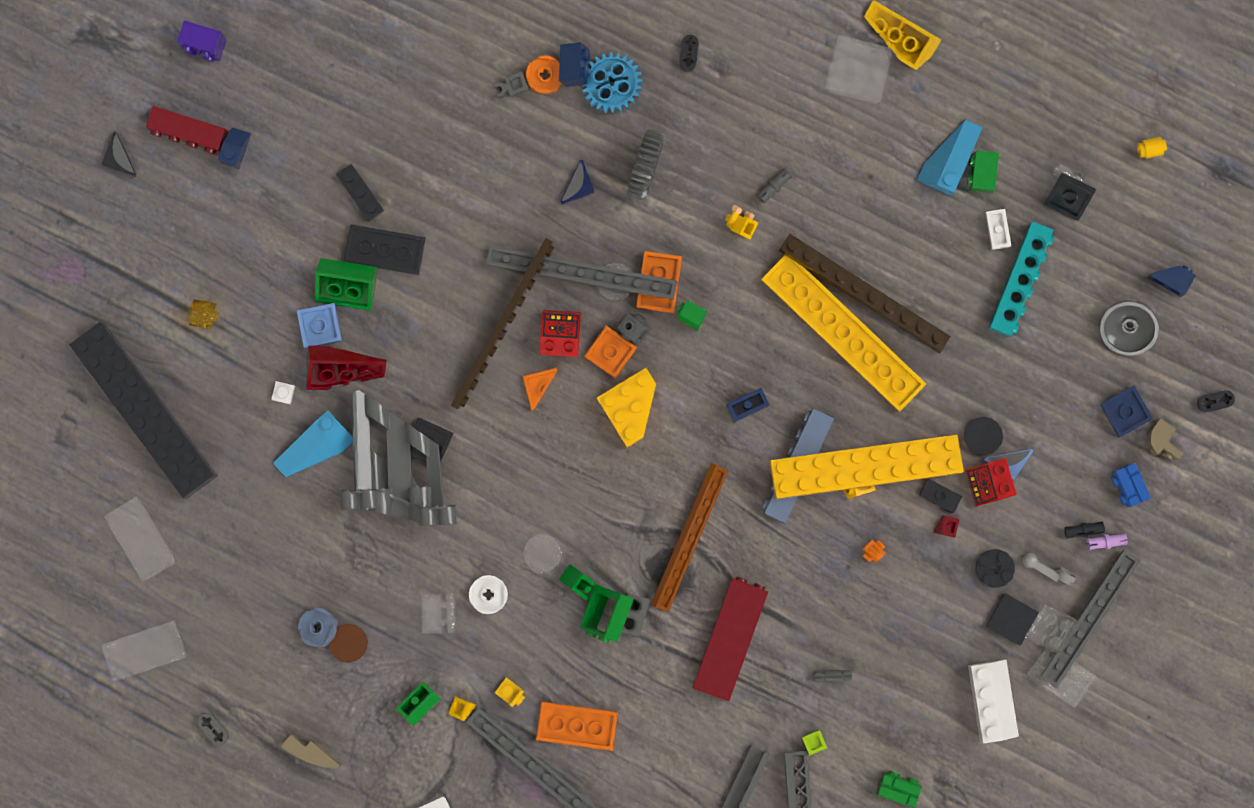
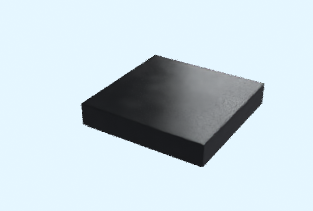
[1044,172,1096,221]
[411,418,454,463]
[986,593,1039,646]

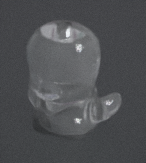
[1051,164,1084,182]

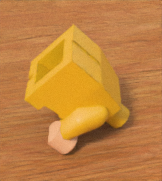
[725,205,759,239]

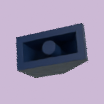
[217,128,251,169]
[1148,265,1196,297]

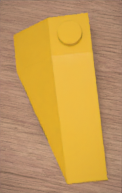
[864,0,942,70]

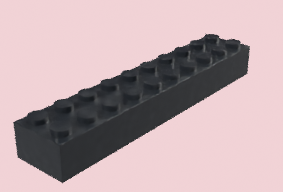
[69,322,218,499]

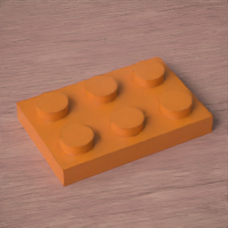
[636,251,682,314]

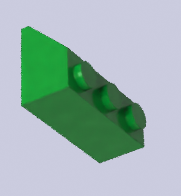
[315,258,377,311]

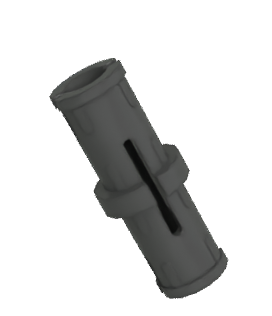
[757,168,792,203]

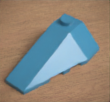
[917,120,983,196]
[273,410,353,477]

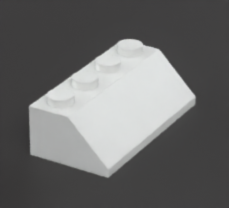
[968,660,1019,744]

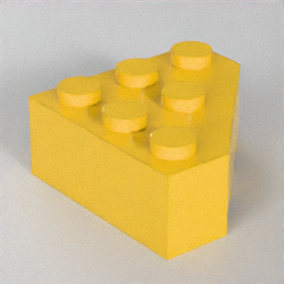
[597,368,656,448]

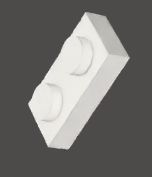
[985,209,1011,250]

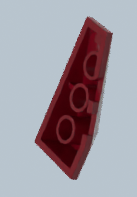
[306,346,387,390]

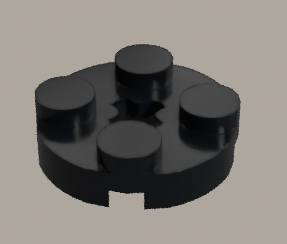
[975,549,1015,588]

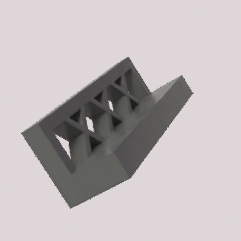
[722,745,770,808]
[784,750,812,808]

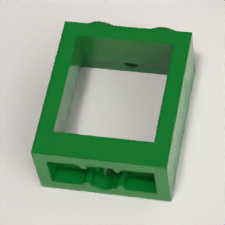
[579,584,634,643]

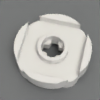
[469,575,508,614]

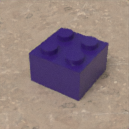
[177,20,227,62]

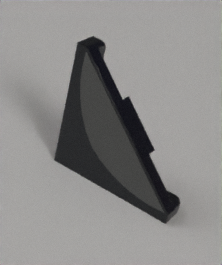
[102,132,137,177]

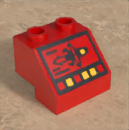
[539,310,581,357]
[965,458,1017,507]

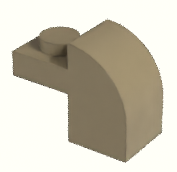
[1147,418,1184,461]

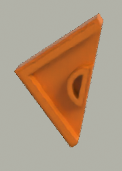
[523,368,558,411]

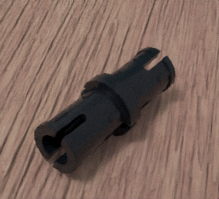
[1064,521,1105,539]

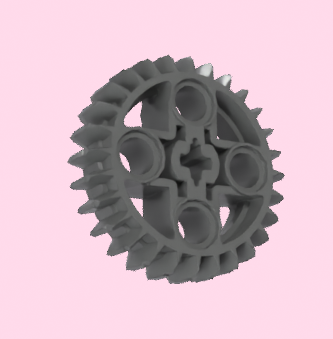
[627,129,665,200]

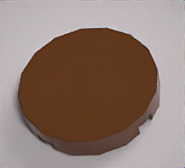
[329,624,368,663]

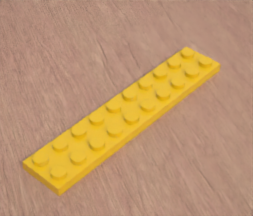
[761,255,926,412]
[769,435,964,499]

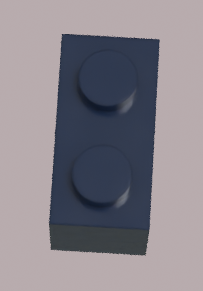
[559,42,591,87]
[726,388,769,423]

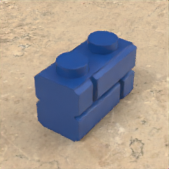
[1111,463,1151,508]

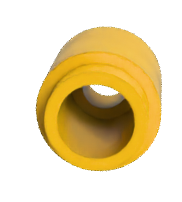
[1137,136,1167,159]

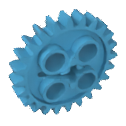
[582,52,643,114]

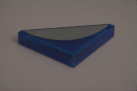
[560,159,595,205]

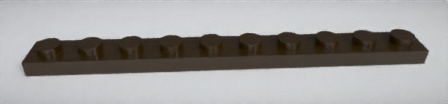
[779,233,951,354]
[451,238,555,409]

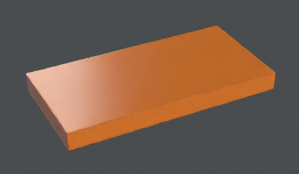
[536,701,618,751]

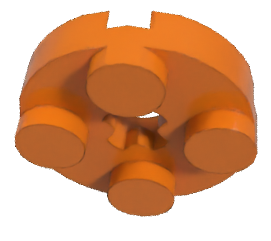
[526,55,562,94]

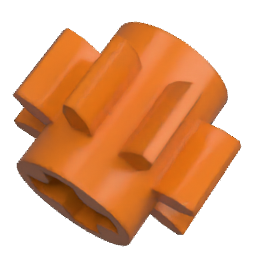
[862,539,886,563]

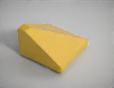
[448,696,476,721]

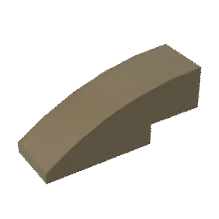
[281,733,342,769]

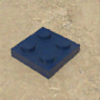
[1100,386,1153,438]

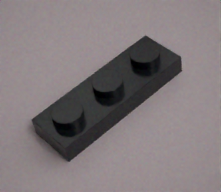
[336,164,384,221]

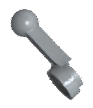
[1022,553,1077,585]

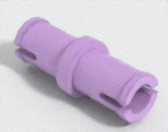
[1086,533,1128,550]

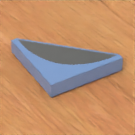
[984,449,1033,480]

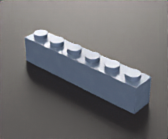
[762,409,834,524]

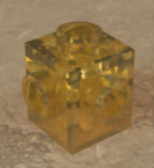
[189,299,219,330]

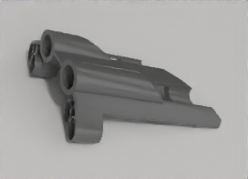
[341,389,457,526]

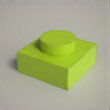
[802,730,827,755]

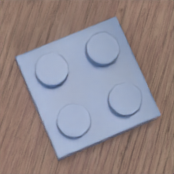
[297,303,342,349]

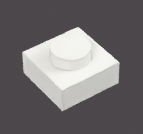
[271,381,295,405]

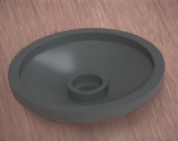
[1100,300,1159,356]

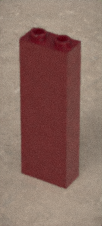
[692,576,768,701]

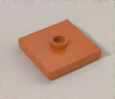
[584,325,637,379]

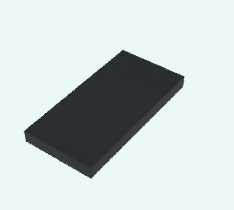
[344,224,426,275]

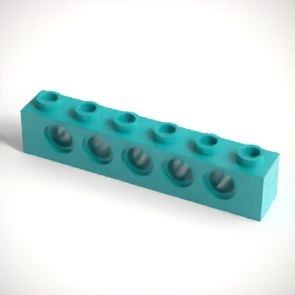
[988,221,1054,338]

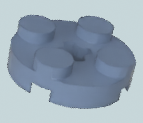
[298,608,338,647]

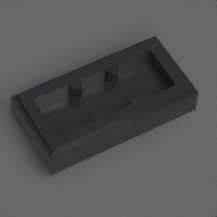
[919,479,963,513]

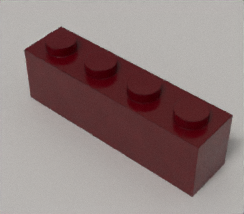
[146,106,228,154]

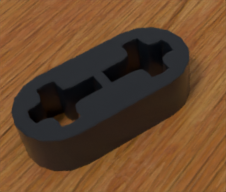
[680,35,699,72]
[1197,390,1235,412]

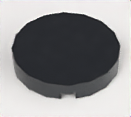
[964,417,1003,455]

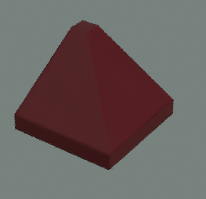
[933,515,960,538]

